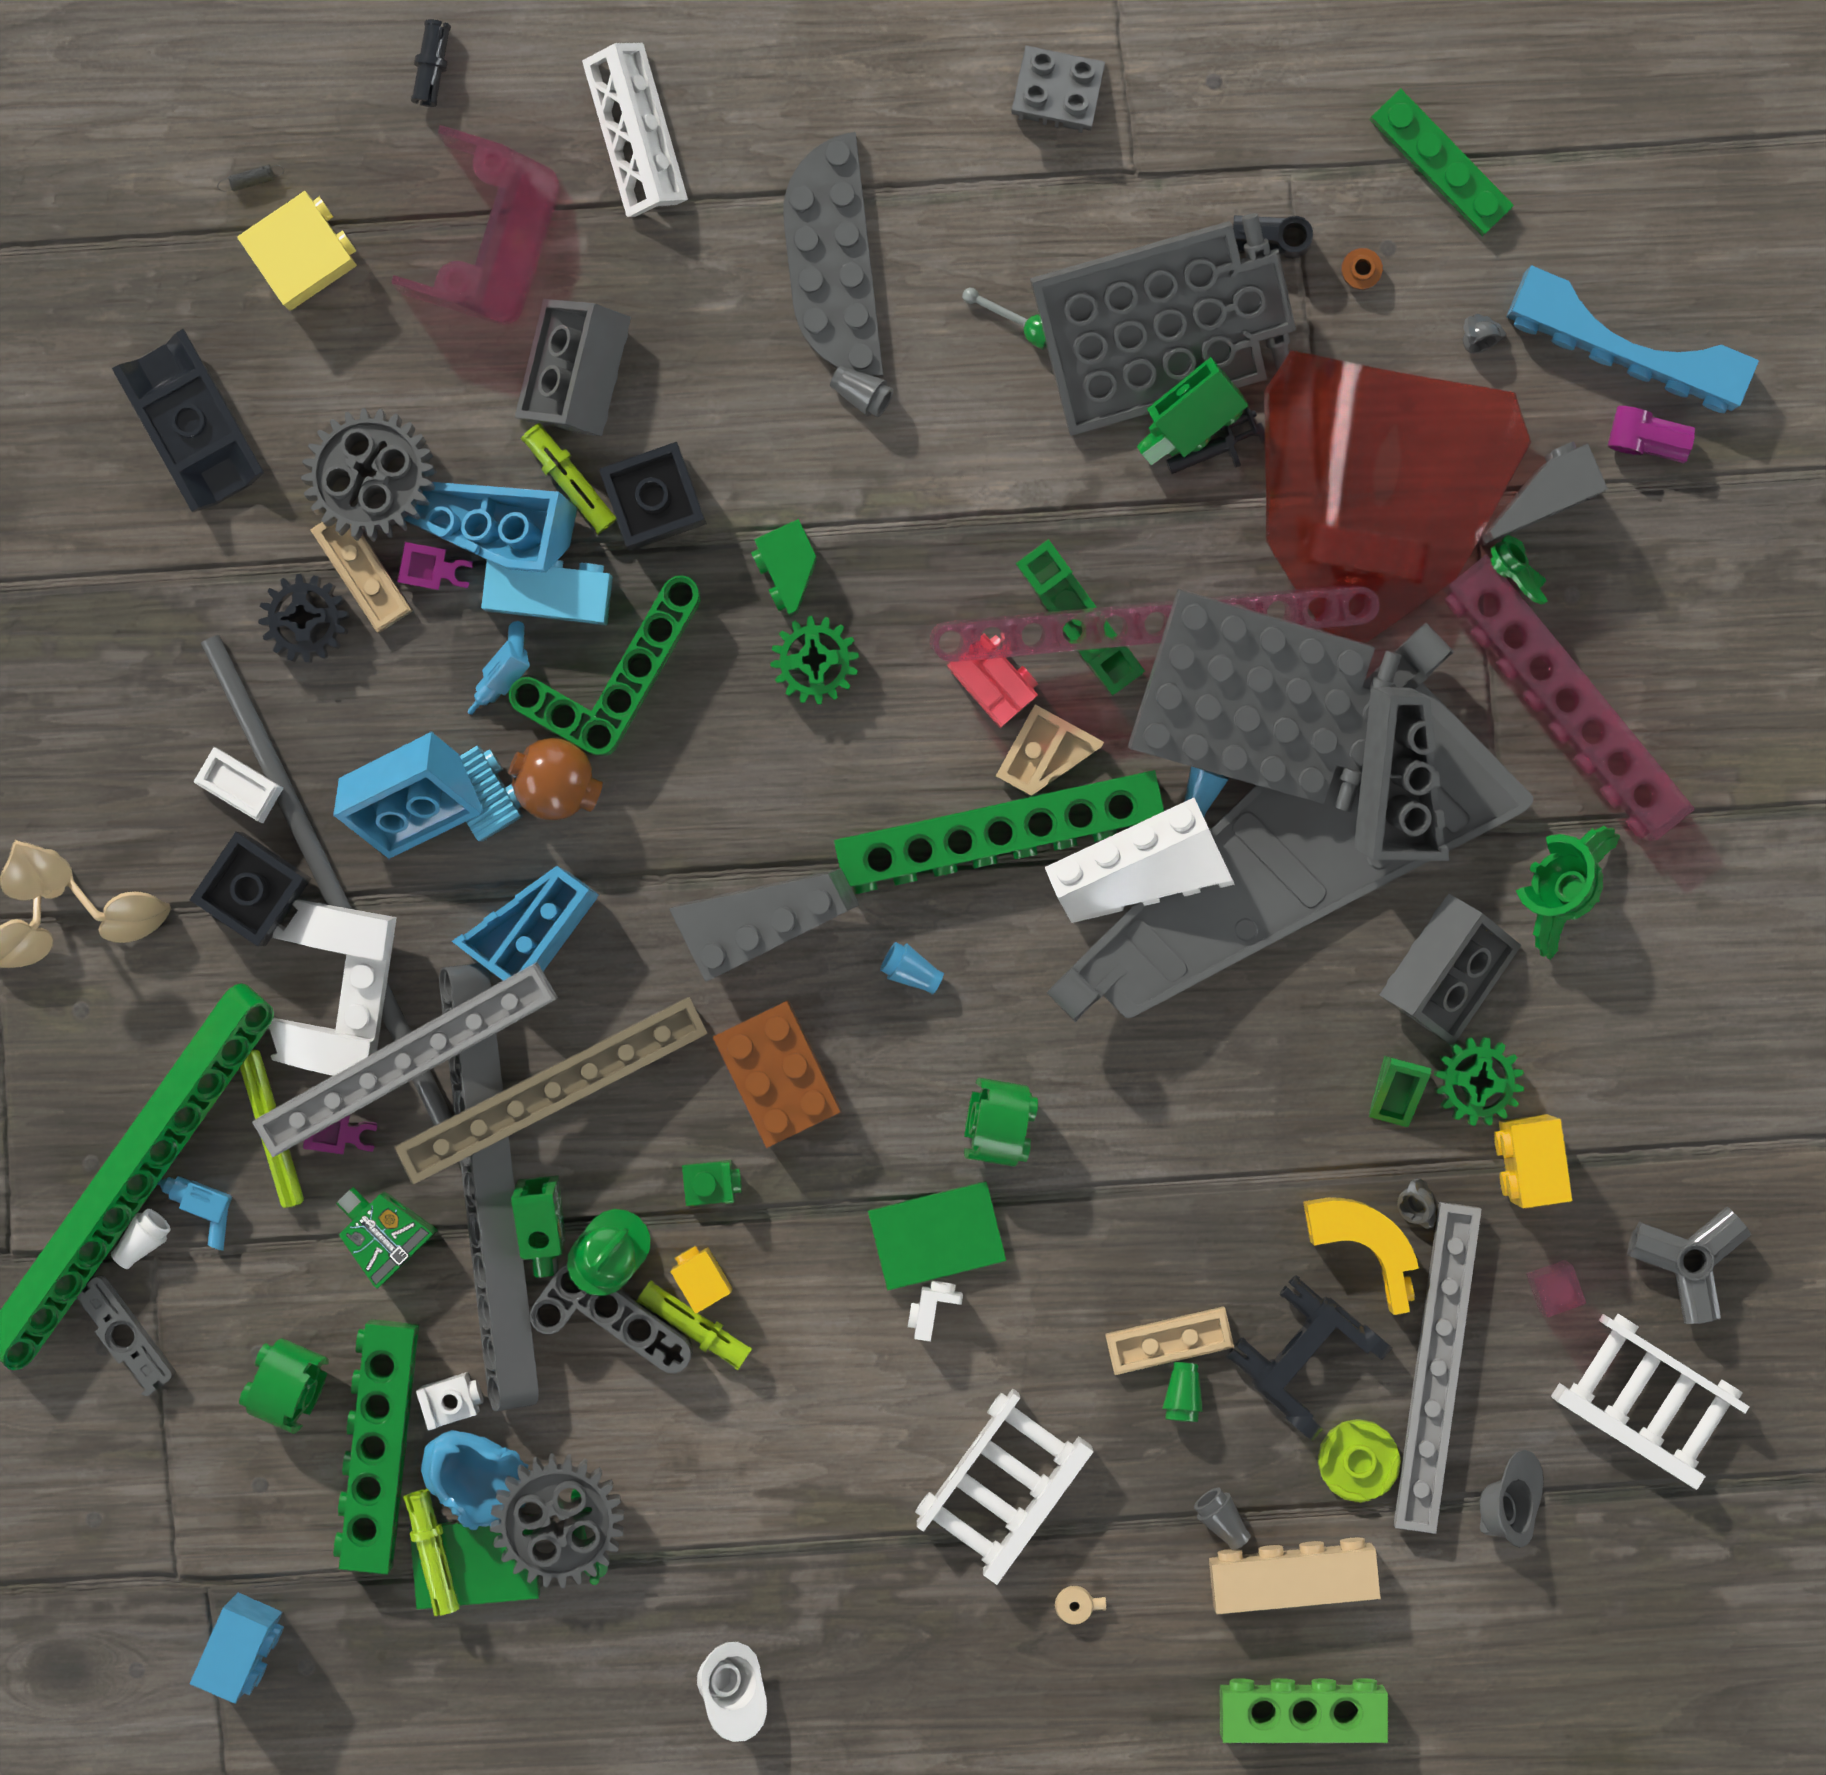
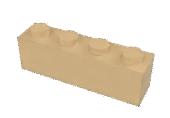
[1209,1538,1381,1614]

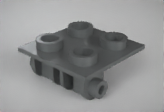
[1011,46,1105,133]

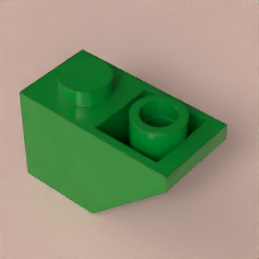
[751,519,817,617]

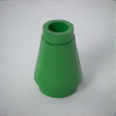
[1162,1362,1203,1422]

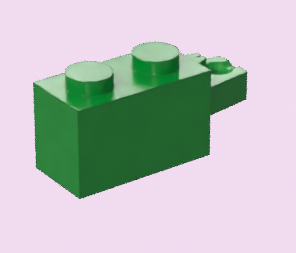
[1137,357,1249,465]

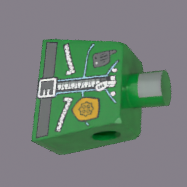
[511,1175,566,1277]
[336,1187,438,1289]

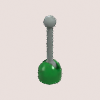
[962,288,1047,350]

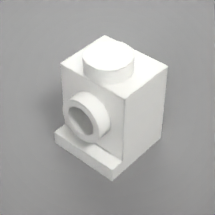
[416,1372,483,1431]

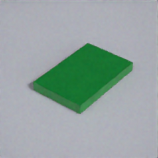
[868,1181,1006,1291]
[409,1515,540,1609]

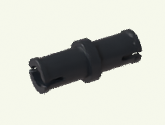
[411,19,451,107]

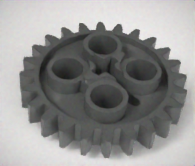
[301,408,436,542]
[490,1453,624,1588]

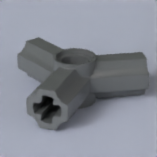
[1627,1207,1752,1324]

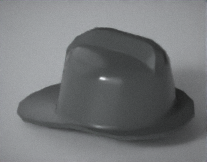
[1480,1450,1543,1548]

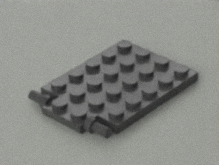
[1030,213,1296,436]
[1128,589,1402,812]

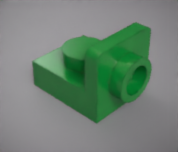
[682,1160,742,1206]

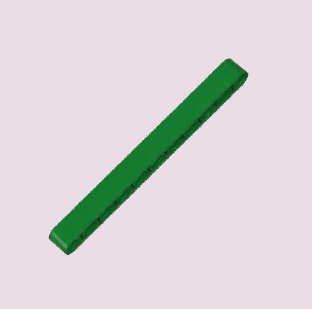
[0,984,274,1370]

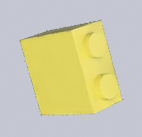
[237,191,357,311]

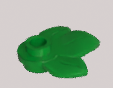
[1491,535,1547,604]

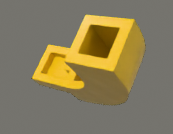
[1303,1198,1419,1315]

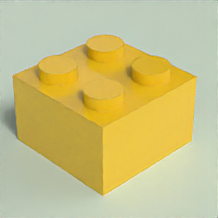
[1494,1114,1572,1208]

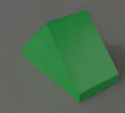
[1369,1056,1431,1127]

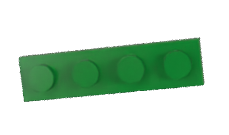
[1370,88,1514,237]

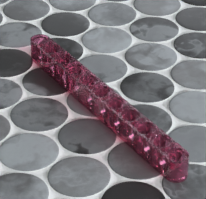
[929,585,1380,662]

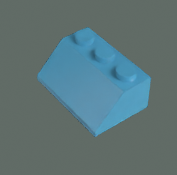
[334,732,482,859]

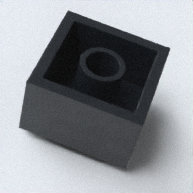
[599,441,707,551]
[190,832,312,946]

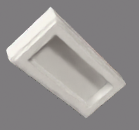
[194,747,283,823]

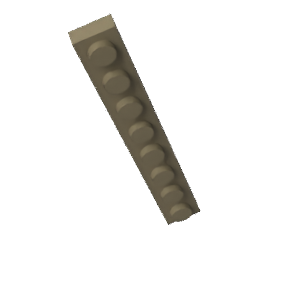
[394,997,708,1185]

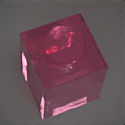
[1526,1260,1587,1317]

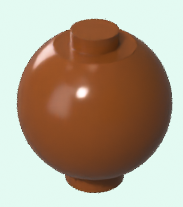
[508,738,603,820]

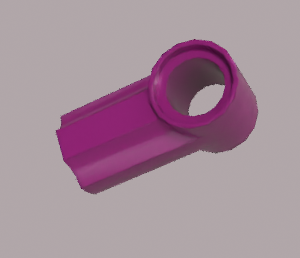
[1607,406,1695,463]

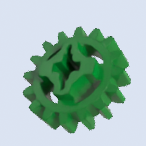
[770,616,859,705]
[1434,1037,1524,1126]

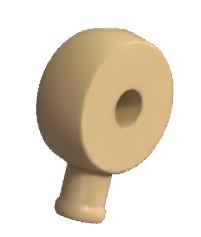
[1055,1586,1106,1625]

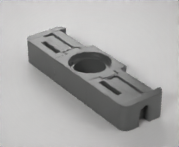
[76,1275,176,1396]

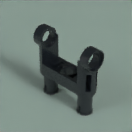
[1226,1275,1393,1441]

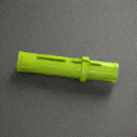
[520,423,617,534]
[636,1280,753,1371]
[403,1489,460,1616]

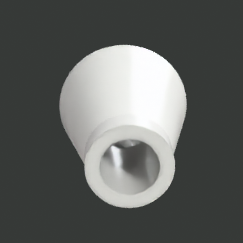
[111,1209,170,1269]

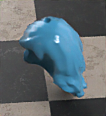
[421,1430,530,1530]

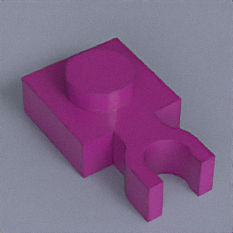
[397,542,473,590]
[302,1115,377,1155]

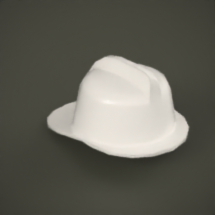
[697,1642,767,1742]

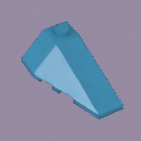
[404,482,577,573]

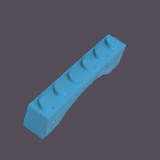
[1506,265,1759,413]

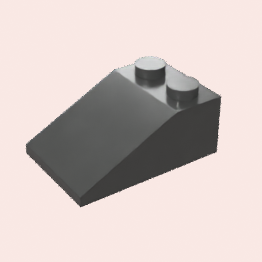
[1478,441,1608,547]

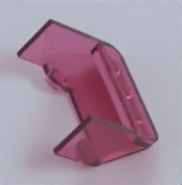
[391,125,560,325]

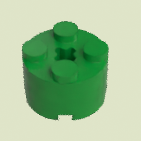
[964,1077,1038,1167]
[239,1338,329,1434]

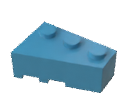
[451,866,599,980]

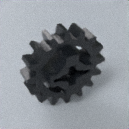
[258,573,350,663]

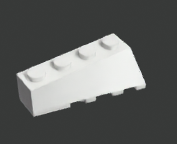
[1045,798,1235,923]

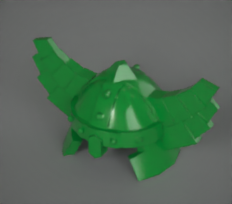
[1516,826,1620,960]

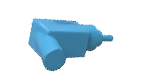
[468,621,530,715]
[157,1176,232,1250]

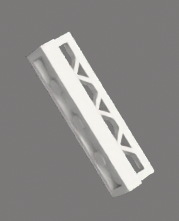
[582,43,688,217]

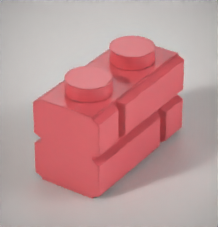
[947,633,1038,729]

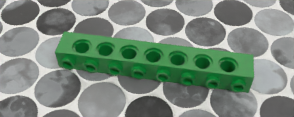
[834,770,1164,895]

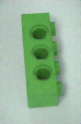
[1220,1678,1388,1743]

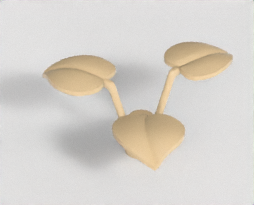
[0,841,171,968]

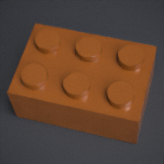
[713,1000,842,1148]

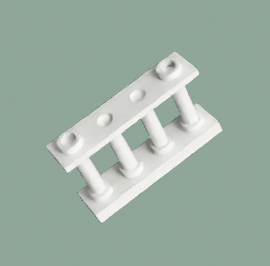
[1551,1314,1750,1490]
[915,1388,1094,1585]

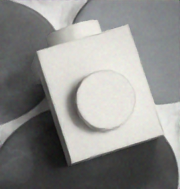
[908,1281,963,1342]

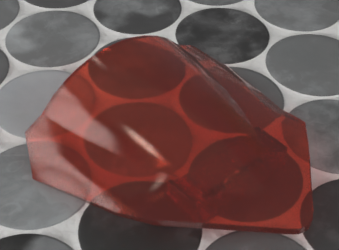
[1264,350,1532,644]

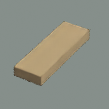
[310,522,413,633]
[1105,1306,1234,1375]

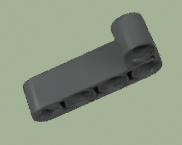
[530,1263,693,1373]

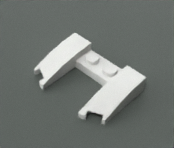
[268,900,397,1076]

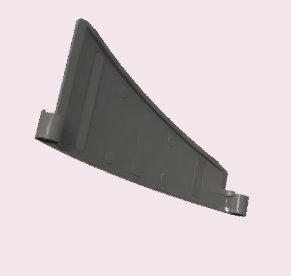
[1047,623,1534,1023]

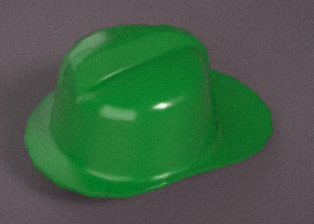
[567,1209,651,1296]

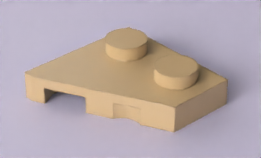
[995,704,1104,796]

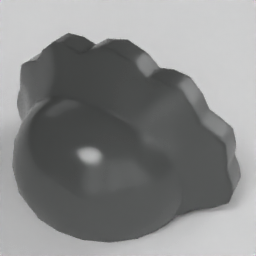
[1463,314,1506,354]
[1397,1178,1436,1229]

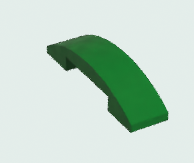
[1015,539,1146,696]

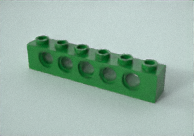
[333,1319,420,1575]

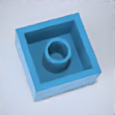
[190,1593,284,1704]

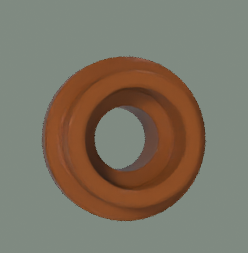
[1341,248,1383,290]

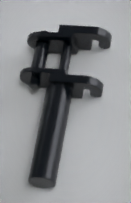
[1166,406,1273,474]

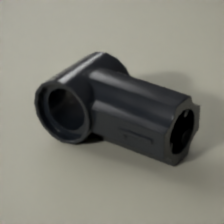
[1233,215,1313,259]

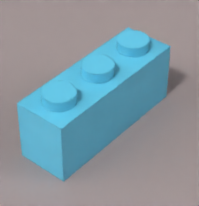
[481,560,613,625]

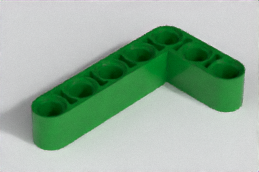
[509,575,701,756]

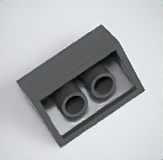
[515,299,631,436]
[1380,893,1521,1045]

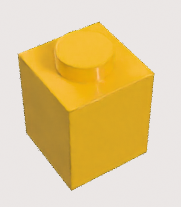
[670,1246,733,1314]

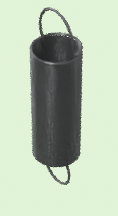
[217,164,284,192]

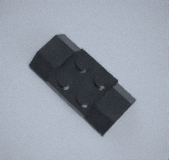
[112,329,265,512]

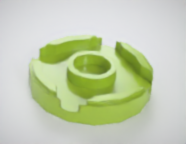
[1318,1419,1401,1503]

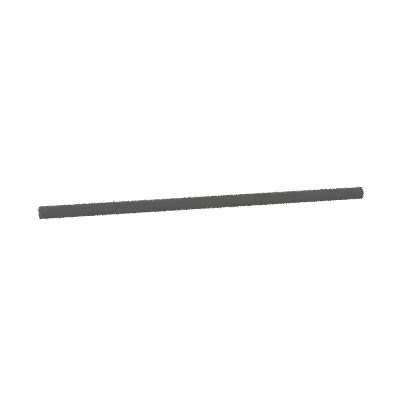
[201,635,453,1126]

